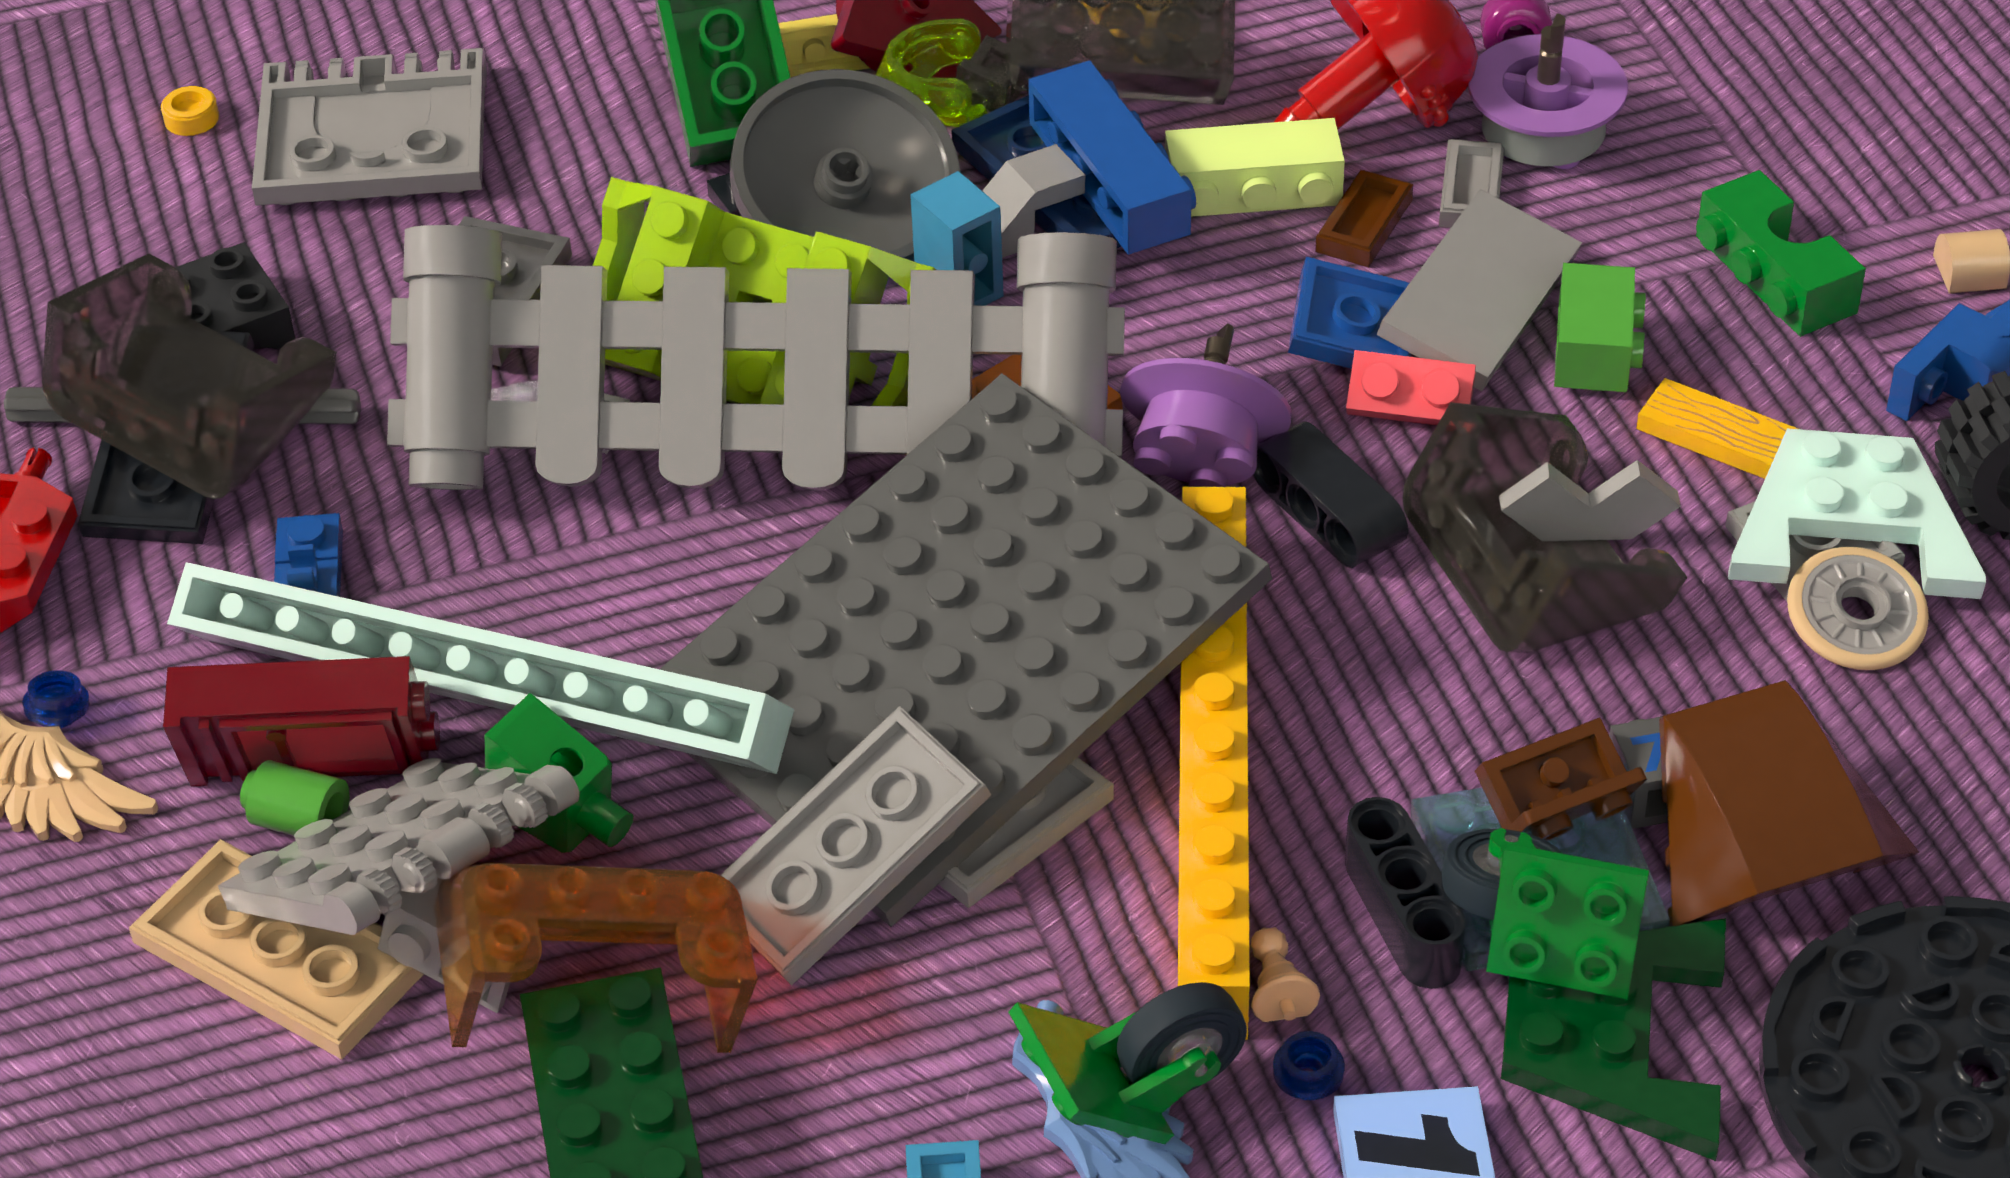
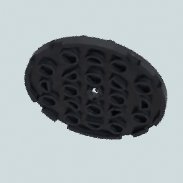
[1759,896,2010,1178]

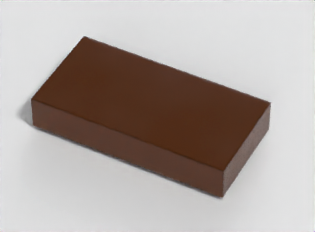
[1315,170,1413,268]

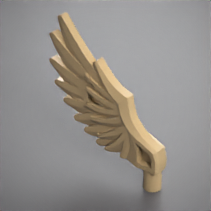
[0,710,158,842]

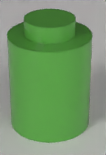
[240,760,350,836]

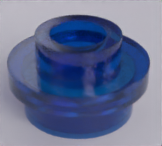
[22,670,90,728]
[1273,1031,1345,1100]

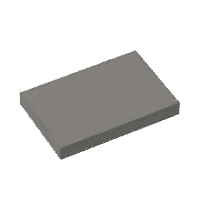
[938,757,1114,908]

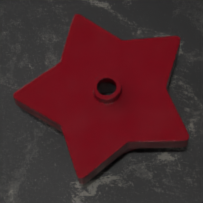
[831,0,1002,113]

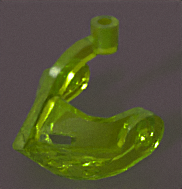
[876,18,988,127]

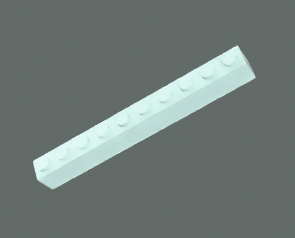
[167,562,794,774]

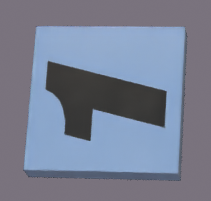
[1333,1086,1495,1178]

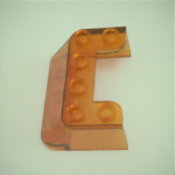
[434,863,758,1053]

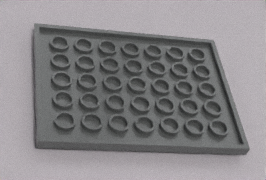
[659,373,1272,927]

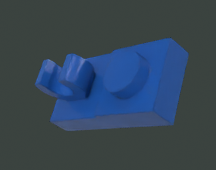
[274,513,343,597]

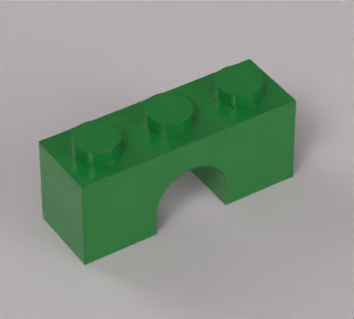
[1696,170,1866,337]

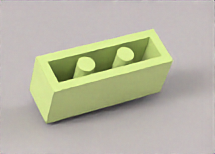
[1165,118,1345,217]

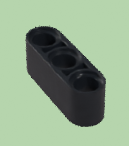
[1253,421,1408,568]
[1345,797,1466,989]

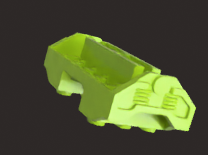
[593,177,936,406]

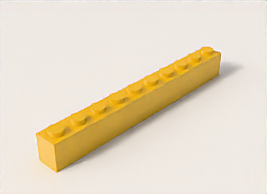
[1178,487,1250,1040]

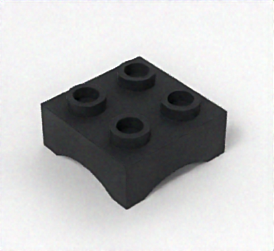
[135,242,296,350]

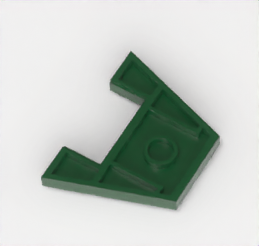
[1501,918,1726,1161]

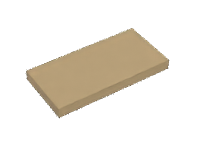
[129,839,424,1059]

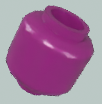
[1480,0,1552,50]

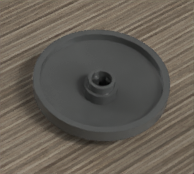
[730,69,960,261]

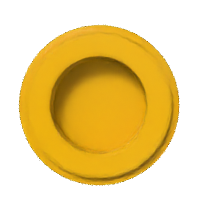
[161,86,219,136]

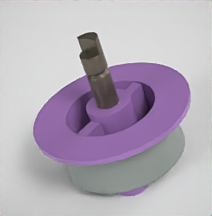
[1468,13,1628,169]

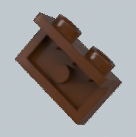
[1475,717,1647,841]

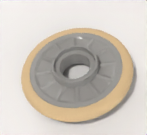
[1787,547,1929,670]

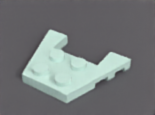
[1728,428,1986,599]

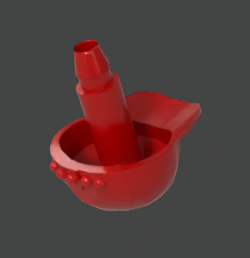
[1274,0,1478,130]

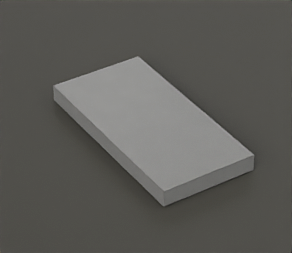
[1377,189,1582,391]
[702,706,991,986]

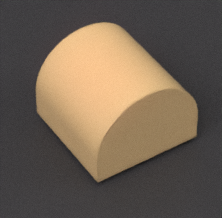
[1933,229,2010,293]

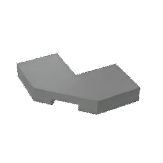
[1499,460,1681,541]

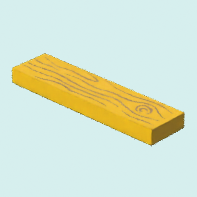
[1636,378,1798,479]

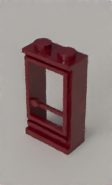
[163,656,440,787]

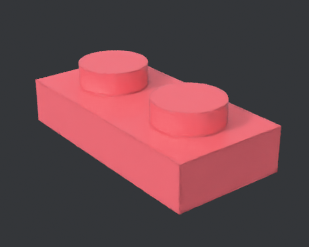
[1346,350,1476,429]

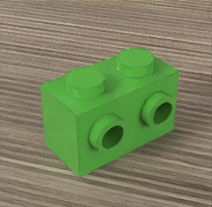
[1554,263,1646,392]

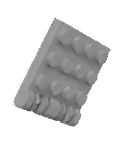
[252,48,487,206]
[218,758,579,935]

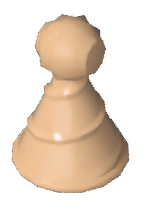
[1251,927,1320,1022]

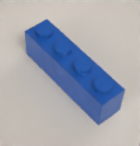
[1028,60,1196,255]

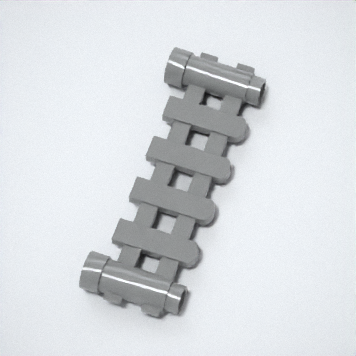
[387,225,1125,491]

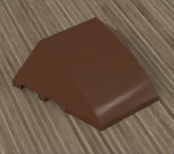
[1659,680,1919,927]

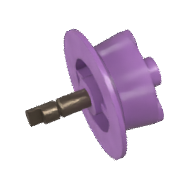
[1120,323,1292,487]

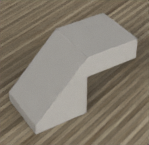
[983,144,1085,258]

